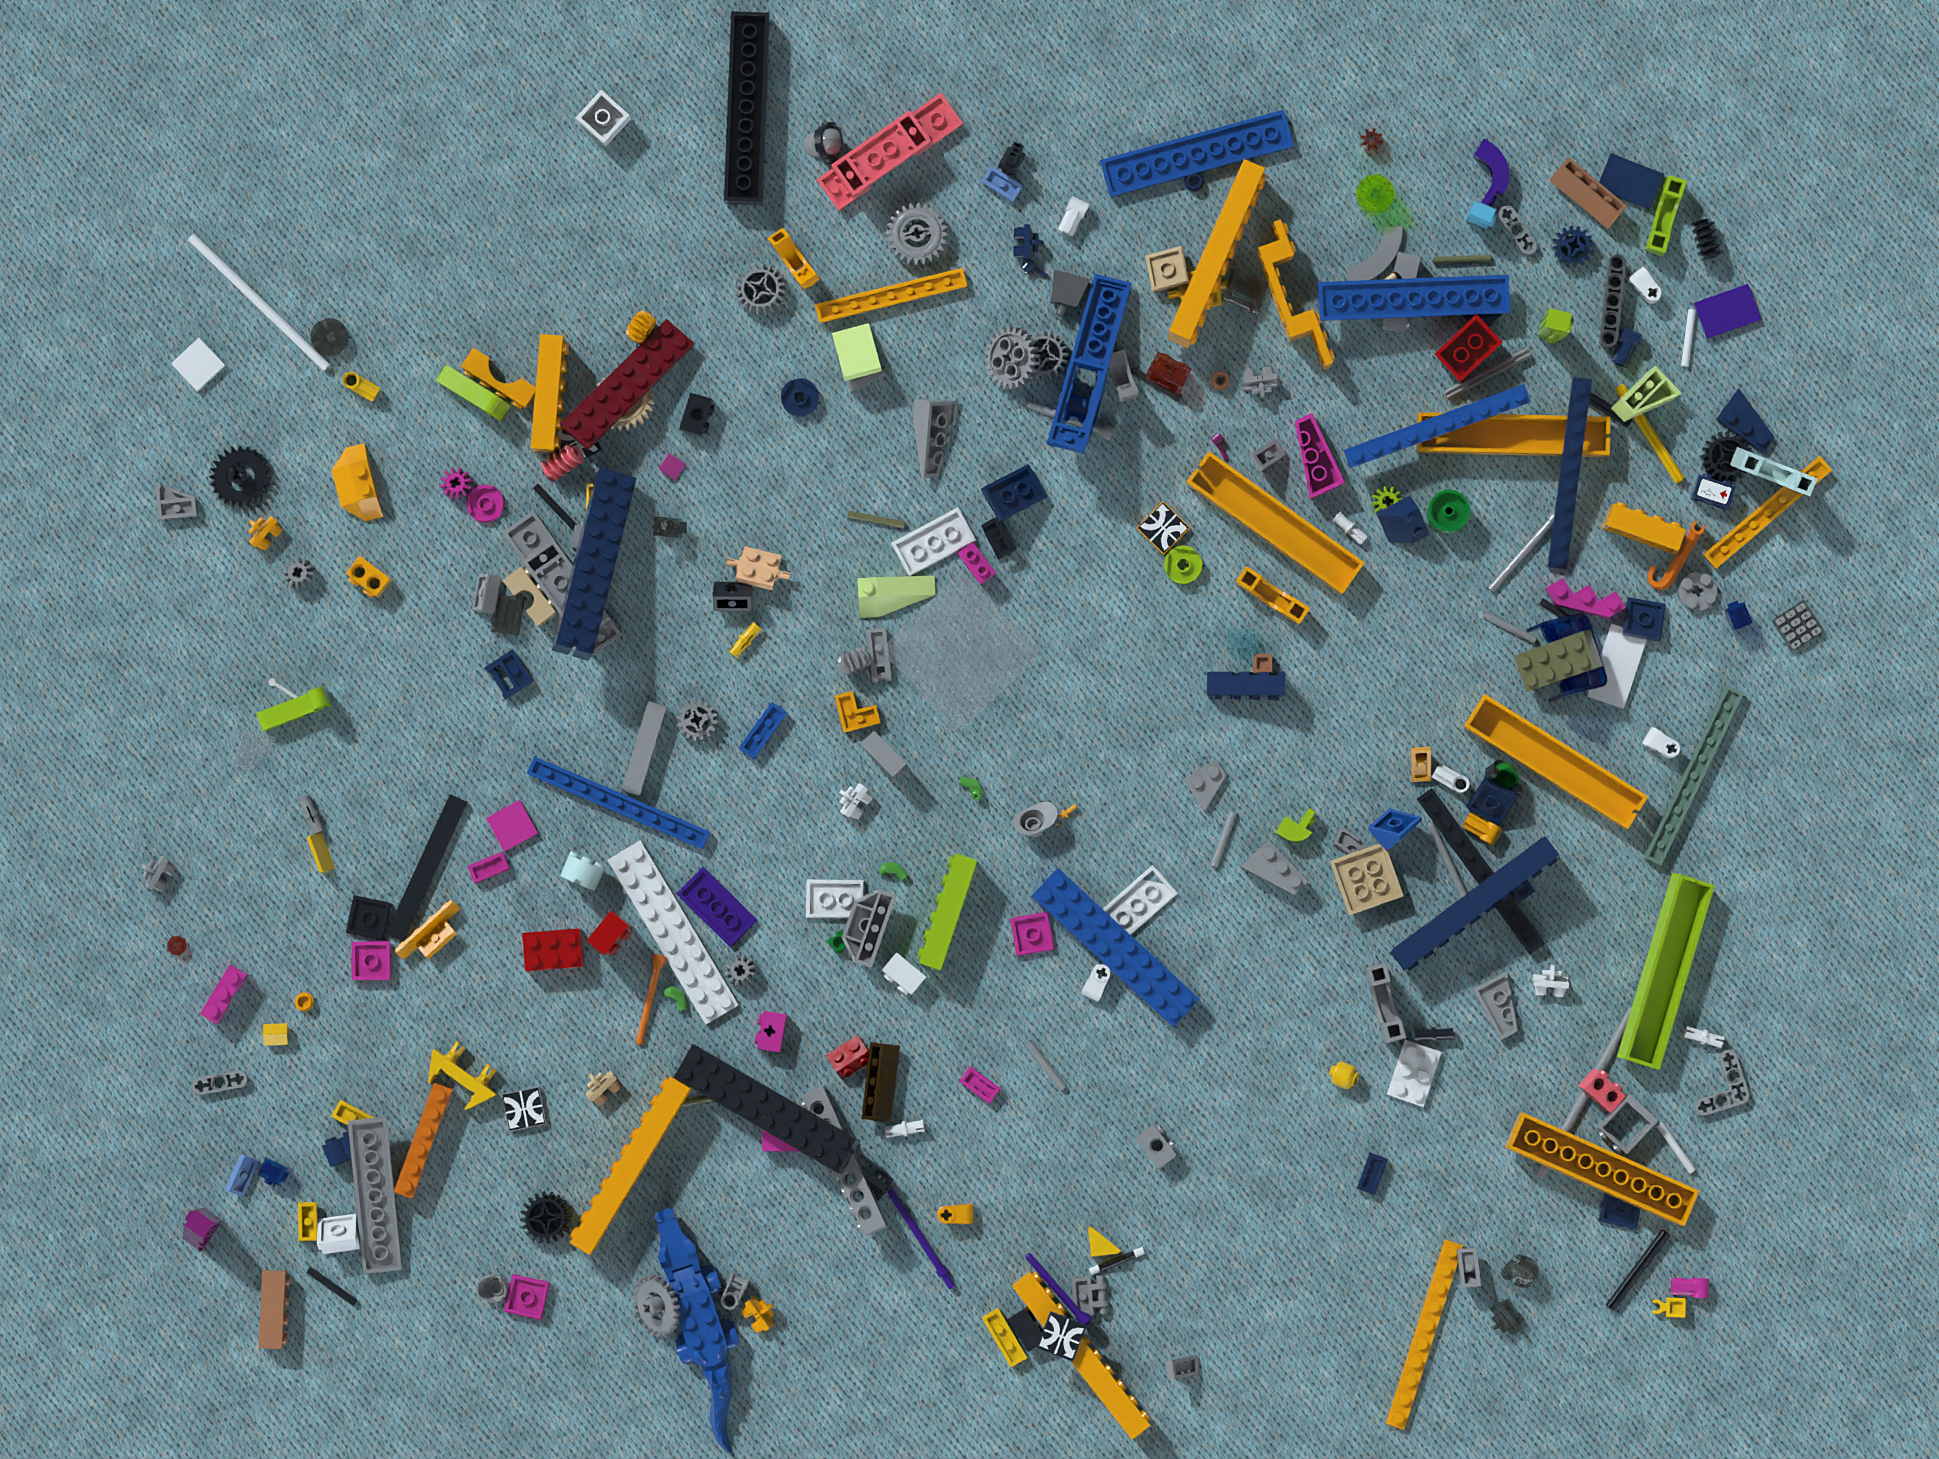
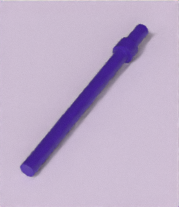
[887,1188,956,1290]

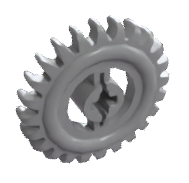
[886,203,949,265]
[631,1275,680,1337]

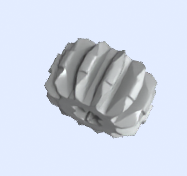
[282,557,315,590]
[838,647,871,675]
[724,954,756,987]

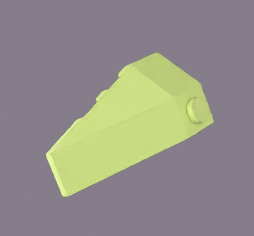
[857,576,936,618]

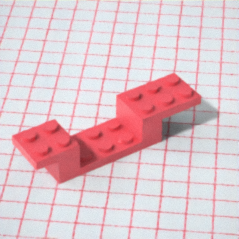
[816,93,963,212]

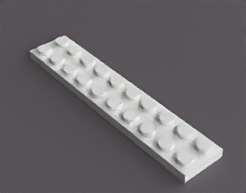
[608,840,739,1025]

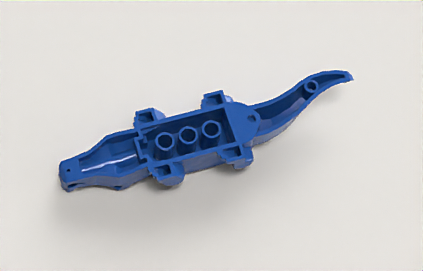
[654,1208,740,1453]

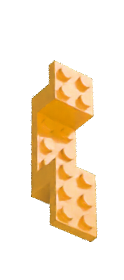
[1257,219,1335,370]

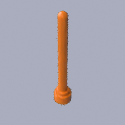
[636,954,667,1045]

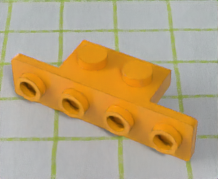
[395,899,460,959]

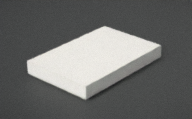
[806,879,864,919]

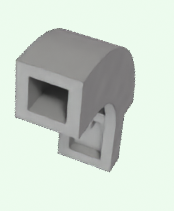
[1109,346,1138,402]

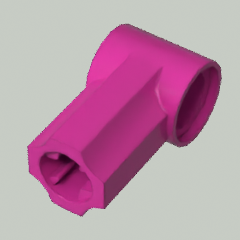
[1670,1277,1710,1298]

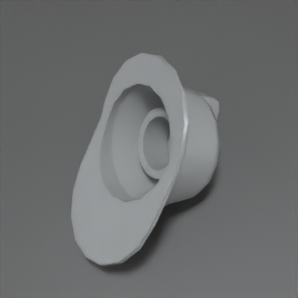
[1013,802,1058,838]

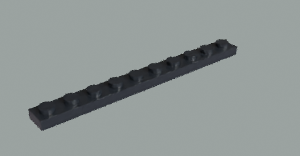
[1417,788,1545,955]

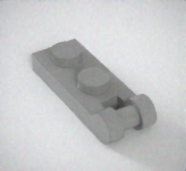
[867,627,892,683]

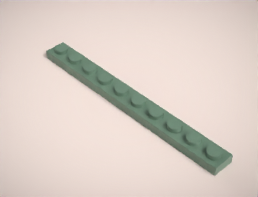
[1643,685,1744,866]

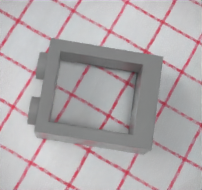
[860,731,907,779]
[1596,1094,1658,1154]

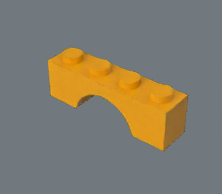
[461,347,536,410]
[1235,566,1310,626]

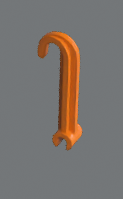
[1647,521,1705,590]

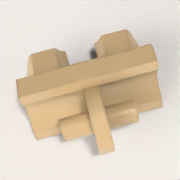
[585,1070,621,1106]

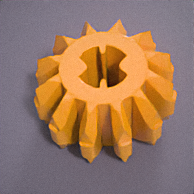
[626,310,656,344]

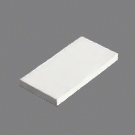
[891,507,977,576]
[1587,624,1647,709]
[1103,865,1178,935]

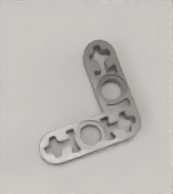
[1694,1050,1749,1116]

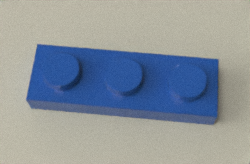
[739,702,788,759]

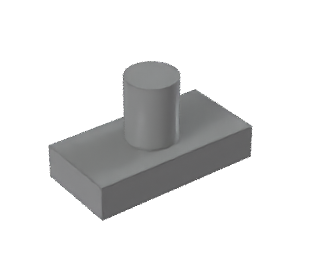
[1166,1355,1200,1380]

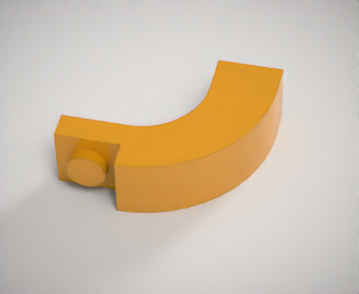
[767,228,820,290]

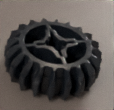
[1701,431,1752,482]
[520,1191,572,1244]

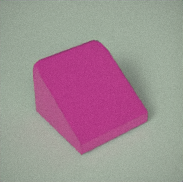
[659,453,686,480]

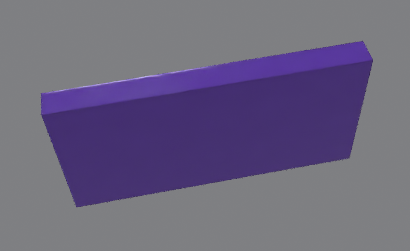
[676,867,758,947]

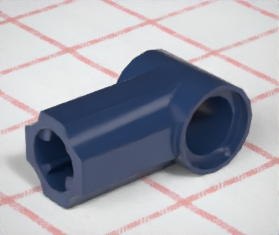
[1612,327,1642,368]

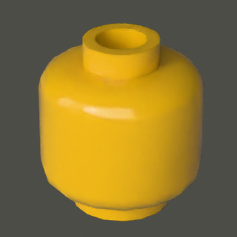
[1329,1061,1359,1089]

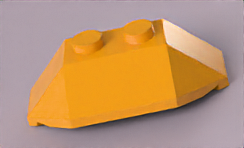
[331,443,384,522]

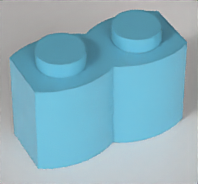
[1466,200,1498,230]

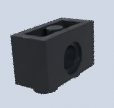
[679,392,715,437]
[713,582,753,611]

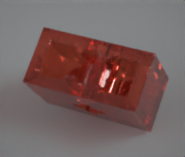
[1145,352,1192,394]

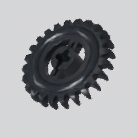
[209,445,272,508]

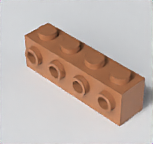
[1550,157,1627,229]
[258,1270,291,1349]

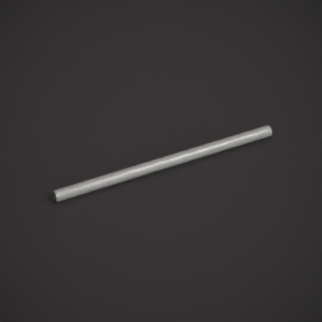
[1535,1007,1631,1179]

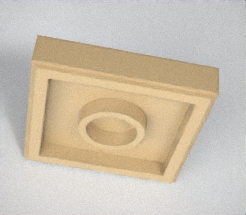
[1145,246,1190,293]

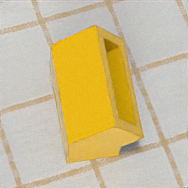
[263,1023,289,1046]

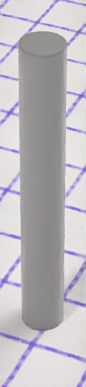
[1482,611,1537,644]
[1210,811,1237,868]
[1025,1041,1067,1091]

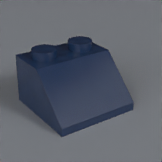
[1376,496,1430,544]

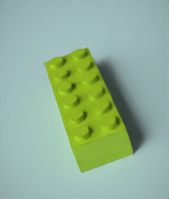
[917,853,978,971]

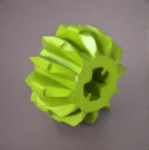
[1371,486,1403,514]

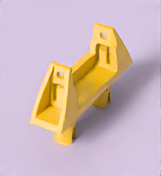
[428,1041,497,1110]

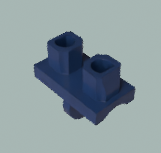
[1013,224,1044,261]

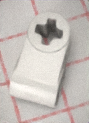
[1627,267,1662,304]
[1642,727,1680,759]
[1081,964,1110,1002]

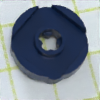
[781,378,819,417]

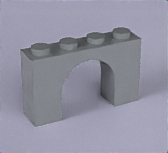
[1364,963,1406,1043]

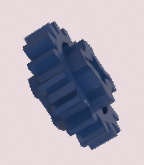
[1552,225,1594,268]

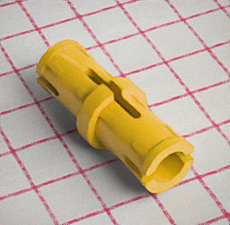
[728,622,762,659]

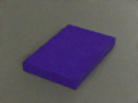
[1693,284,1761,339]

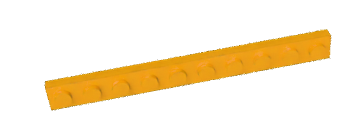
[1386,1239,1463,1430]

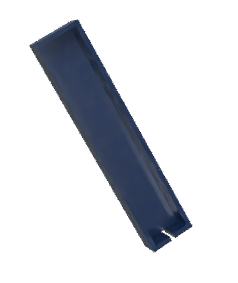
[552,467,637,661]
[1390,836,1559,971]

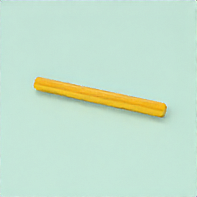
[1615,384,1684,484]

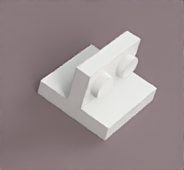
[317,1214,361,1254]

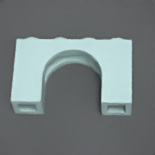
[1730,447,1817,496]

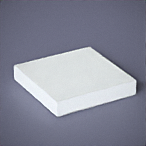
[171,338,225,392]

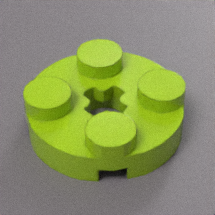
[1164,546,1202,584]

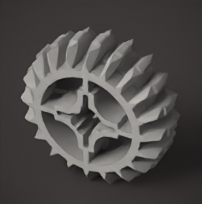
[735,263,786,315]
[1022,330,1069,382]

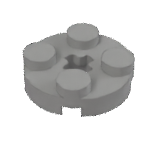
[1678,572,1717,611]

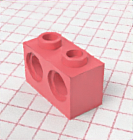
[1578,1069,1626,1113]

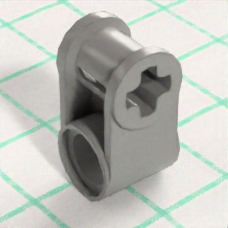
[721,1271,750,1310]

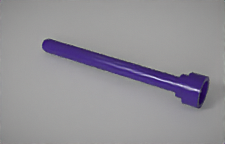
[1025,1253,1093,1325]

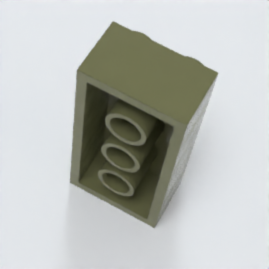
[1514,630,1603,692]

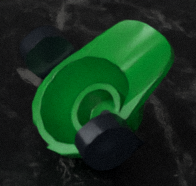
[1485,759,1523,796]

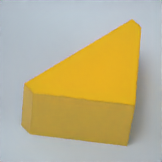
[1088,1226,1121,1257]

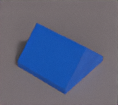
[1368,809,1422,851]

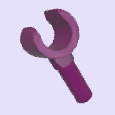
[1211,433,1228,460]

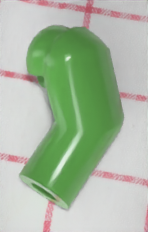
[959,776,983,800]
[879,862,908,881]
[664,986,687,1011]

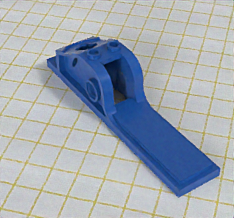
[1047,274,1132,454]

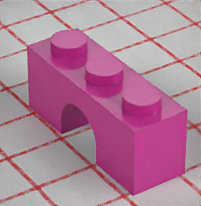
[200,965,249,1024]

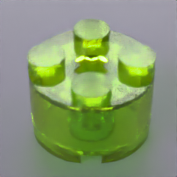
[1355,174,1395,216]

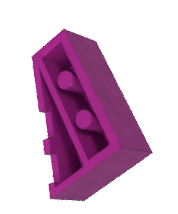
[182,1207,223,1251]

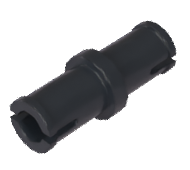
[1414,1027,1454,1042]

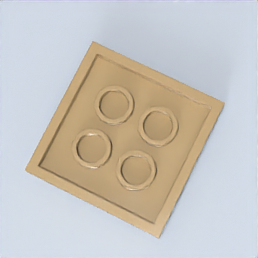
[1329,843,1404,915]

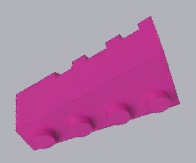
[1295,413,1346,499]

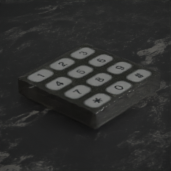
[1771,600,1825,653]

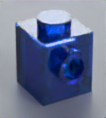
[1724,600,1753,632]
[258,1157,290,1187]

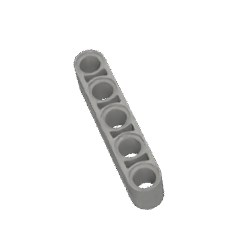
[622,701,667,796]

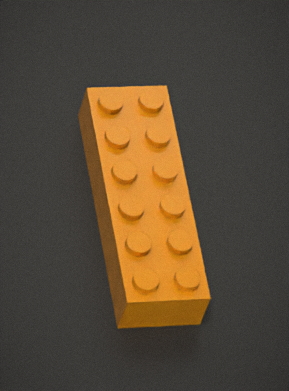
[531,334,569,454]

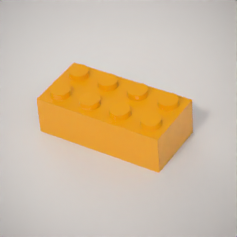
[1602,502,1686,554]

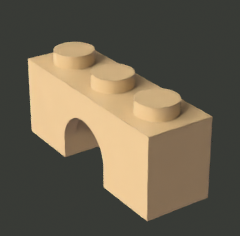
[502,567,557,627]

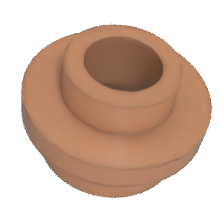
[1211,371,1230,390]

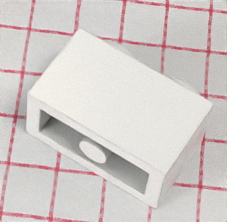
[882,952,926,995]

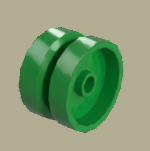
[1426,489,1470,534]

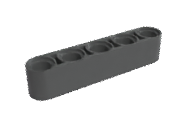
[1599,254,1626,349]

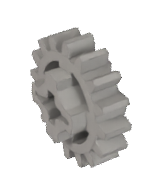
[676,699,718,741]

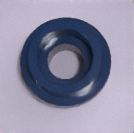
[1185,173,1204,192]

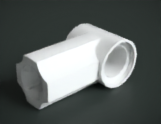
[1058,196,1090,237]
[1432,763,1469,794]

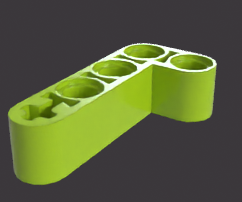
[435,365,511,422]
[256,686,332,732]

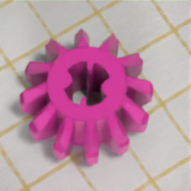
[440,467,472,500]

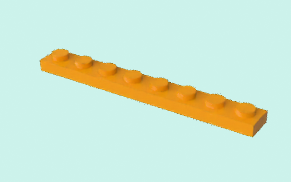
[815,268,967,324]
[1703,456,1832,569]

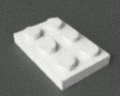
[1386,1040,1442,1107]

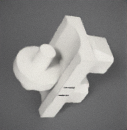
[839,783,873,820]
[1533,965,1569,997]

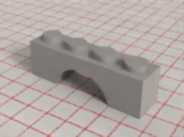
[1381,252,1423,333]

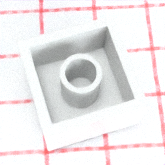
[576,90,631,147]

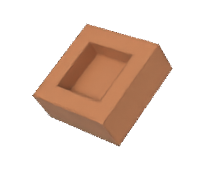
[1253,654,1272,673]

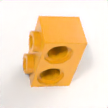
[346,556,392,598]

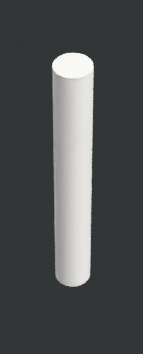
[1681,309,1696,367]
[1656,1122,1696,1174]

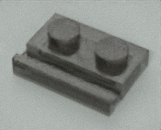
[491,594,525,636]

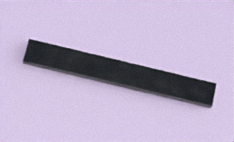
[386,794,468,941]

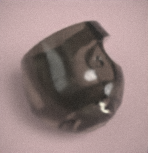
[1501,1254,1540,1288]

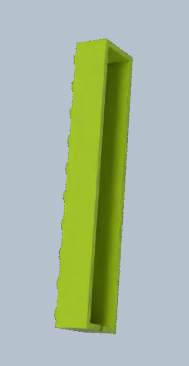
[1617,873,1715,1070]

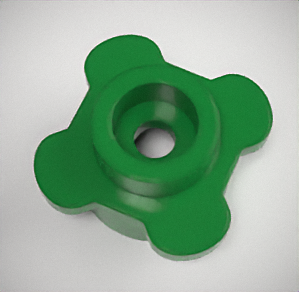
[828,931,846,954]

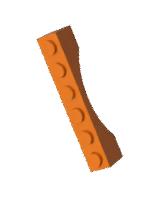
[394,1083,454,1198]

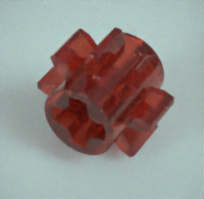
[1360,128,1383,152]

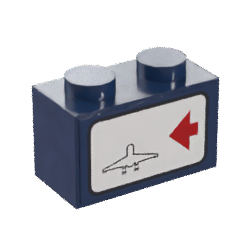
[1690,473,1736,510]

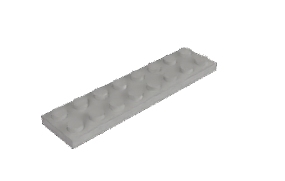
[348,1117,402,1274]

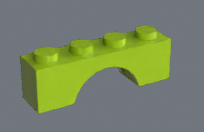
[1644,175,1687,256]

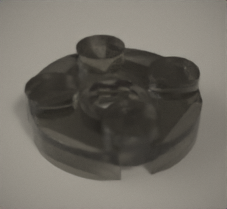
[310,318,349,357]

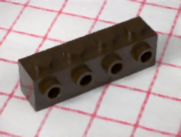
[861,1042,900,1122]

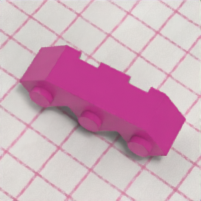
[1544,578,1626,619]

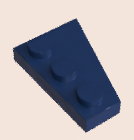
[1716,388,1774,453]

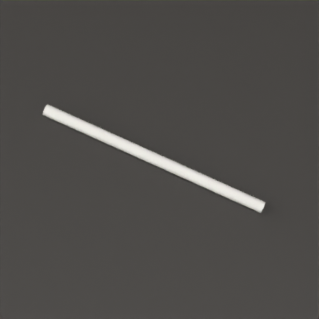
[188,234,330,371]

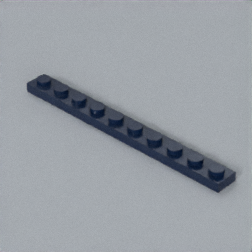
[1547,377,1592,569]

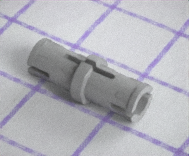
[298,795,325,835]

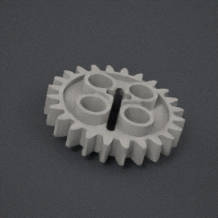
[984,327,1040,389]

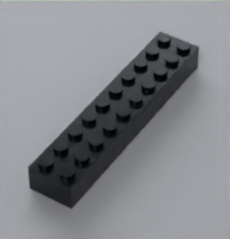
[724,11,770,206]
[674,1044,861,1174]

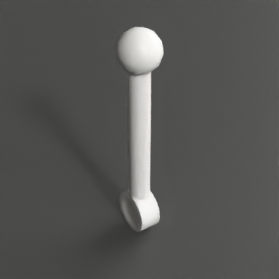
[268,678,297,699]

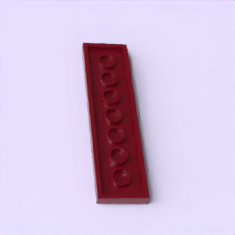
[560,319,694,450]

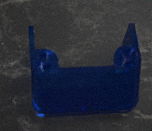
[1526,613,1608,702]

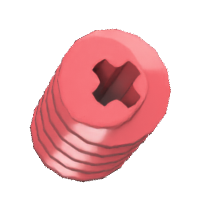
[541,444,584,482]

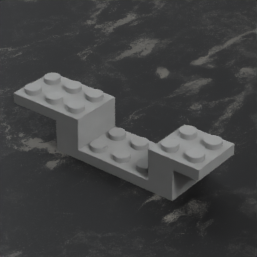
[502,510,622,656]

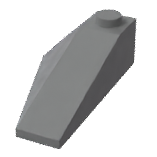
[913,398,958,478]

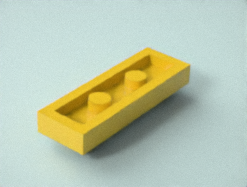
[981,1308,1027,1367]

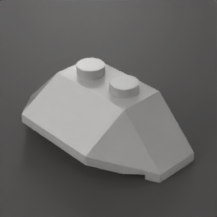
[842,889,897,968]

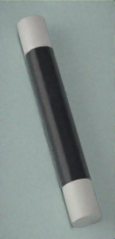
[1089,1247,1145,1276]

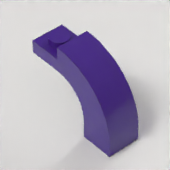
[1473,139,1509,207]

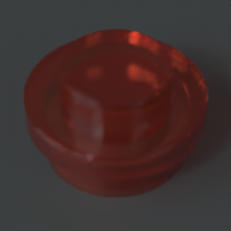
[167,936,187,955]

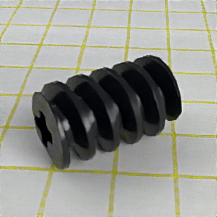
[1690,218,1723,261]

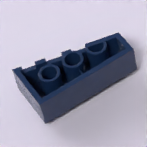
[1206,671,1285,701]

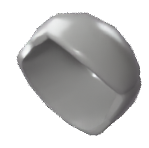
[476,1274,508,1303]

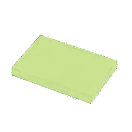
[832,323,882,381]

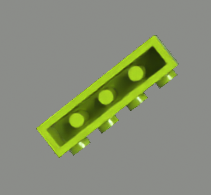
[1538,308,1574,344]

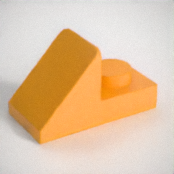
[1410,747,1431,782]

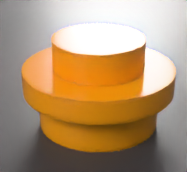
[295,992,314,1012]

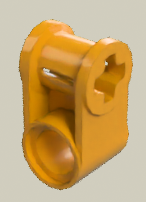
[937,1204,974,1224]

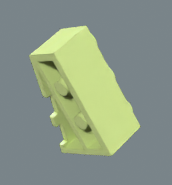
[1611,365,1682,422]

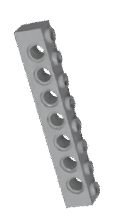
[801,1085,889,1236]

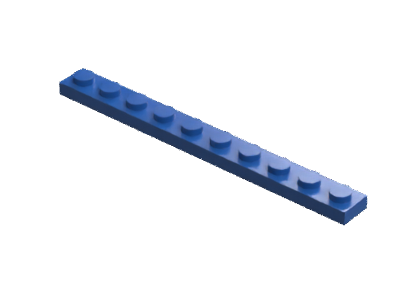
[1344,384,1531,469]
[527,756,710,849]

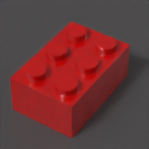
[1434,314,1503,382]
[586,911,633,956]
[522,928,584,971]

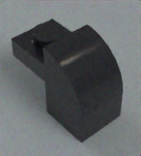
[860,1168,894,1202]

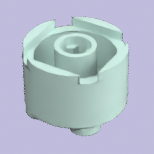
[560,851,606,891]

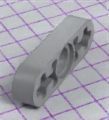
[1498,206,1537,256]
[192,1070,248,1095]

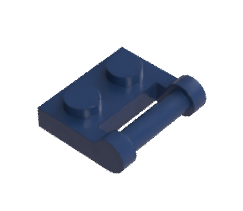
[484,649,534,700]

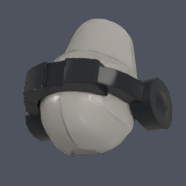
[803,122,841,164]

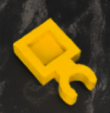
[1652,1298,1686,1318]

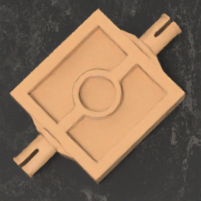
[726,546,791,590]

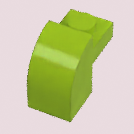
[1275,808,1316,842]

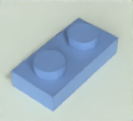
[981,165,1023,203]
[225,1154,259,1197]

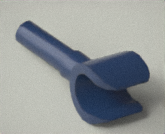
[1021,262,1048,279]

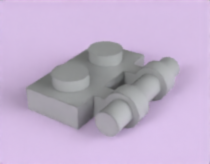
[1071,1275,1109,1317]

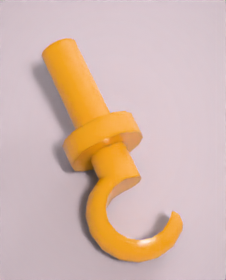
[1054,804,1078,825]

